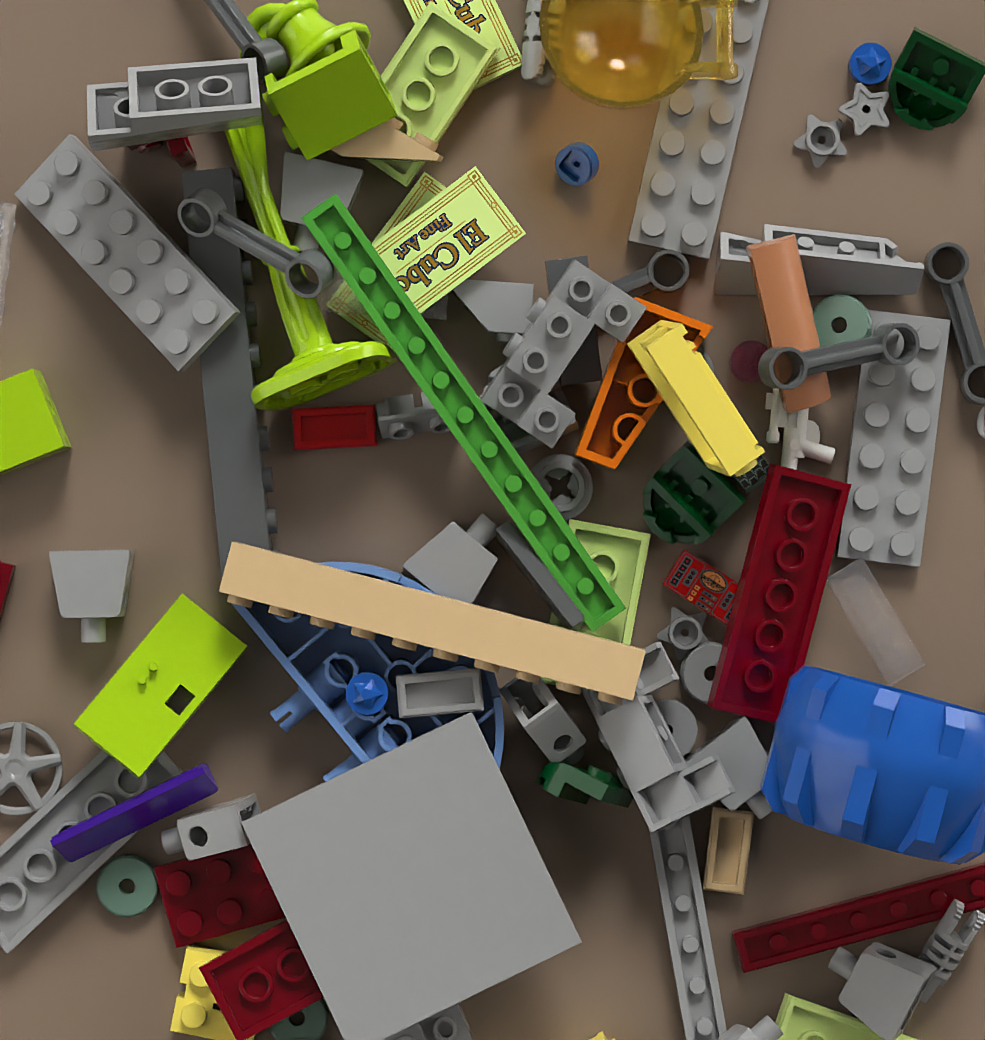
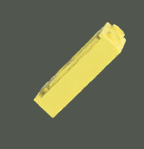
[627,320,765,477]

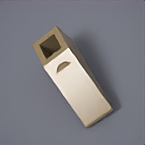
[331,118,444,162]

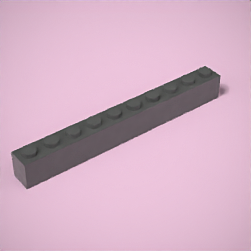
[181,167,280,577]

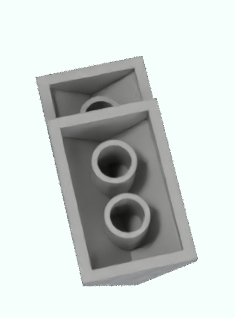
[87,58,262,152]

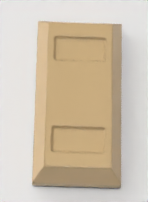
[703,807,754,895]

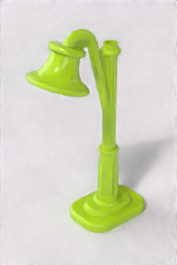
[224,0,397,411]

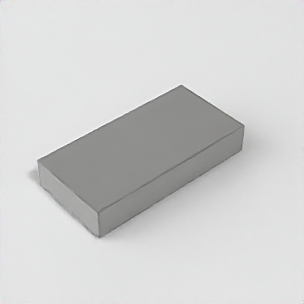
[396,668,484,718]

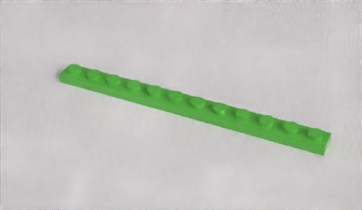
[301,193,626,632]

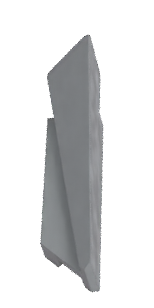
[714,224,924,295]

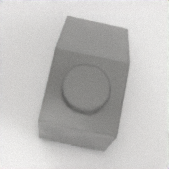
[451,279,534,343]

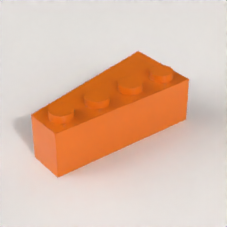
[573,297,713,470]

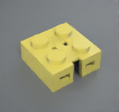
[170,944,256,1040]

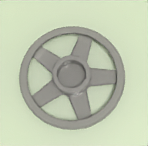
[0,722,63,815]

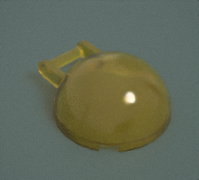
[539,0,738,110]

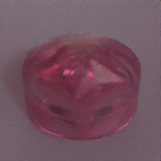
[729,340,768,383]

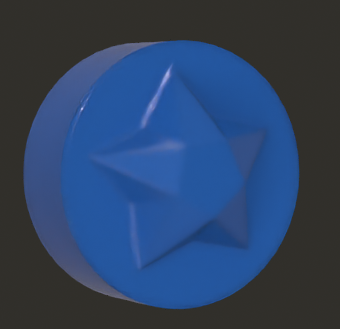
[848,43,892,86]
[555,142,599,186]
[346,672,389,715]

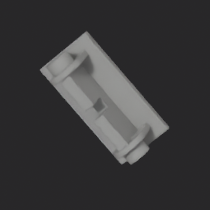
[376,392,450,440]

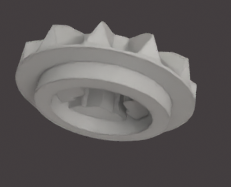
[531,454,593,520]

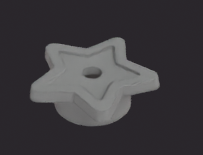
[838,83,890,137]
[794,114,847,168]
[657,607,708,660]

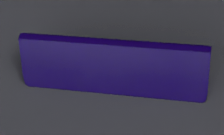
[50,763,218,862]

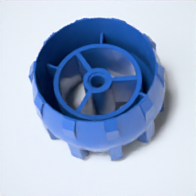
[760,665,985,865]

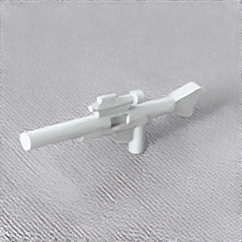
[765,389,835,470]

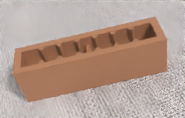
[746,234,832,413]

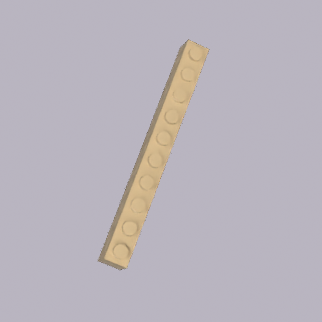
[219,542,646,705]

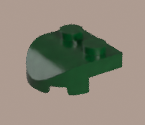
[888,27,985,130]
[642,440,746,545]
[535,762,634,808]

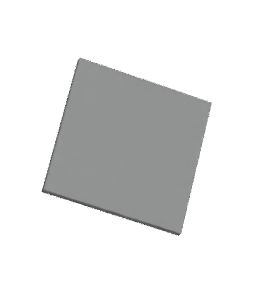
[241,712,582,1040]

